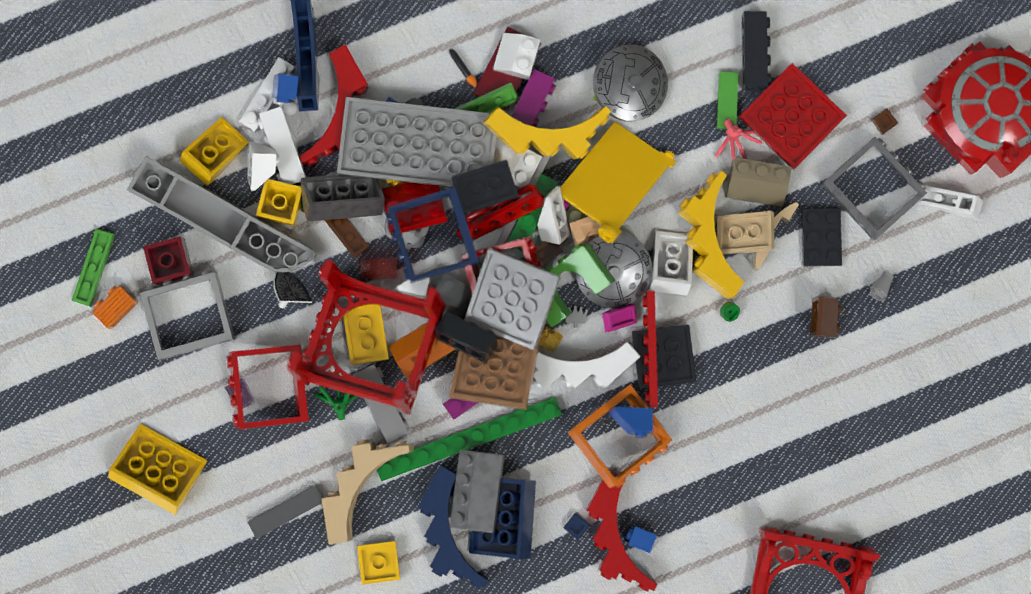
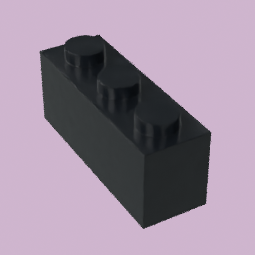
[435,312,498,363]

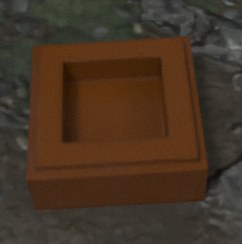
[871,108,898,135]

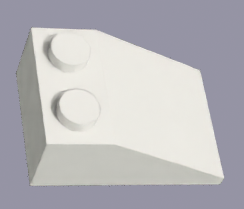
[494,138,542,190]
[649,231,693,296]

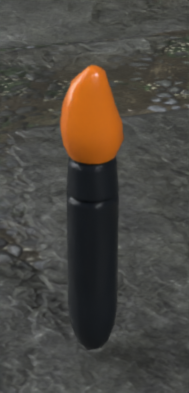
[449,49,477,88]

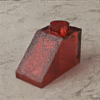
[359,258,398,280]

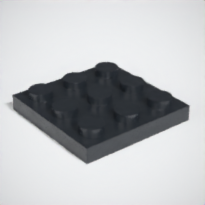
[632,325,696,389]

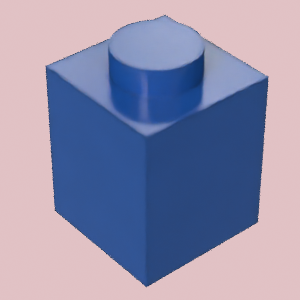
[625,525,657,553]

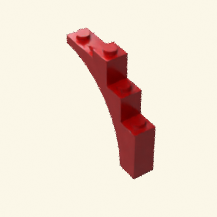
[299,44,369,166]
[586,469,657,592]

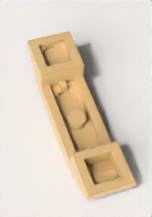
[753,202,799,271]

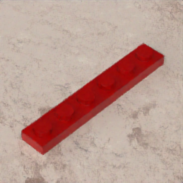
[642,291,658,408]

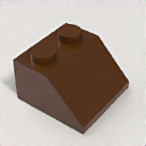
[810,296,841,338]

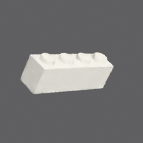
[257,107,307,184]

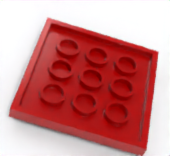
[739,63,847,170]

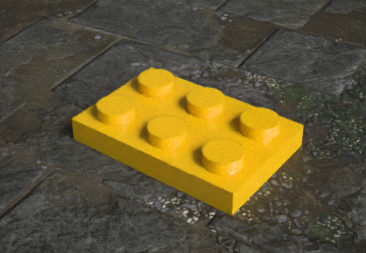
[343,305,389,366]

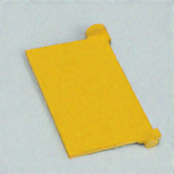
[560,122,676,243]

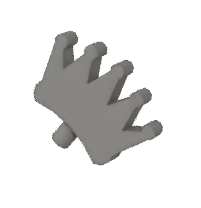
[565,306,588,328]

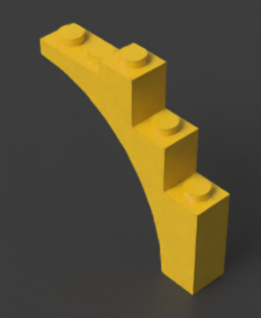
[482,106,611,159]
[677,171,744,299]

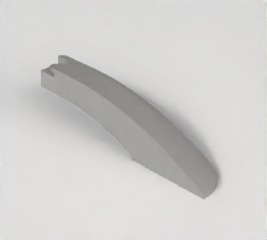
[127,156,317,272]

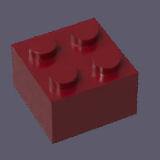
[143,236,194,285]

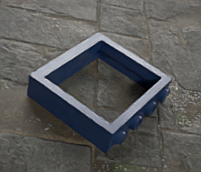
[385,187,479,284]

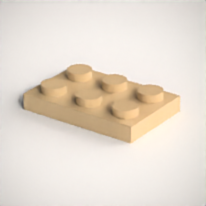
[717,211,774,255]

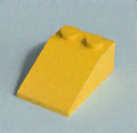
[179,116,249,186]

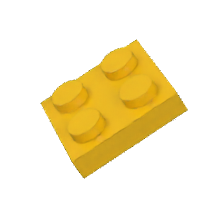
[357,540,401,585]

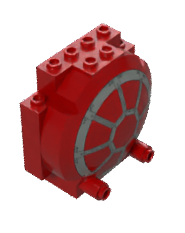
[921,41,1031,178]

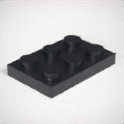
[451,159,519,214]
[801,209,842,267]

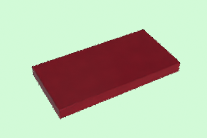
[473,26,541,111]

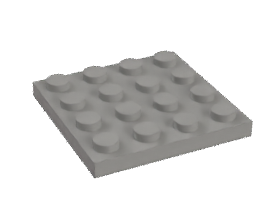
[464,248,561,350]

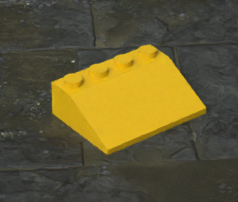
[108,424,207,515]

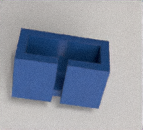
[272,74,298,103]

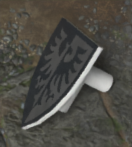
[274,271,312,308]

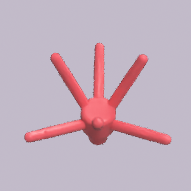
[715,119,762,159]

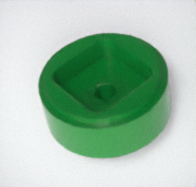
[720,302,740,322]

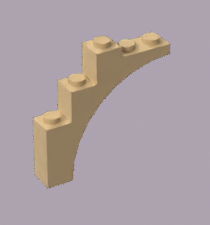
[322,439,414,545]

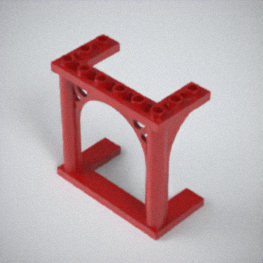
[287,259,446,415]

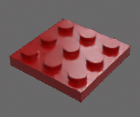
[382,182,447,236]

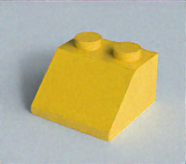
[256,179,302,227]

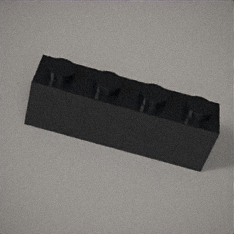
[741,11,771,90]

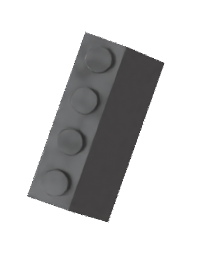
[301,175,385,222]
[450,450,505,533]

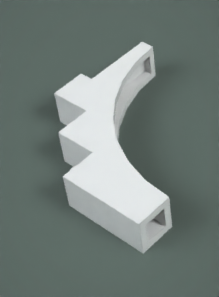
[533,342,641,389]

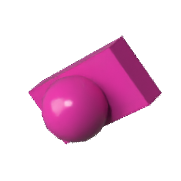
[602,304,637,332]

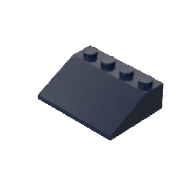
[469,478,536,559]

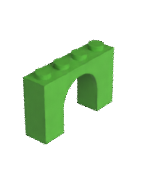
[546,243,616,327]

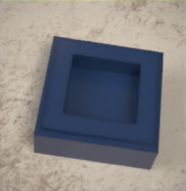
[563,513,590,540]

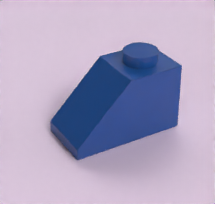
[609,407,653,438]

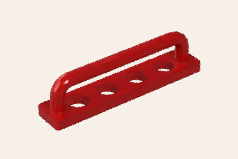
[457,184,546,241]

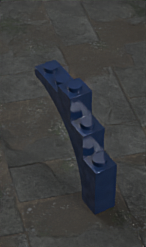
[291,0,320,112]
[418,465,488,588]

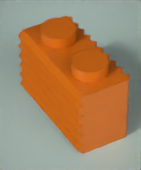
[92,285,139,329]

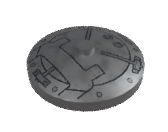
[593,45,668,122]
[575,232,652,308]

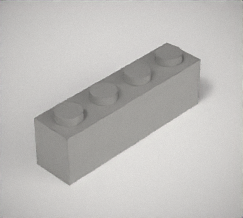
[353,364,410,444]

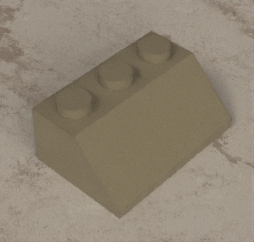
[726,158,792,207]

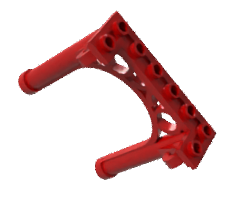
[750,526,881,594]

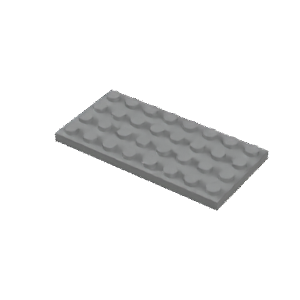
[337,97,497,187]

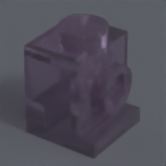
[224,379,254,409]

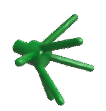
[314,374,358,420]

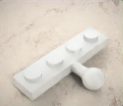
[239,57,297,133]

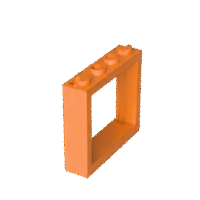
[568,384,672,488]

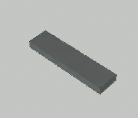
[247,485,323,539]

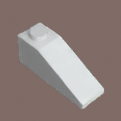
[538,186,570,245]
[917,186,983,220]

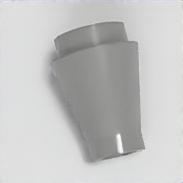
[869,271,894,301]

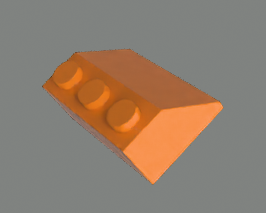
[388,322,457,379]

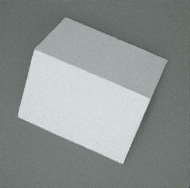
[397,266,432,298]

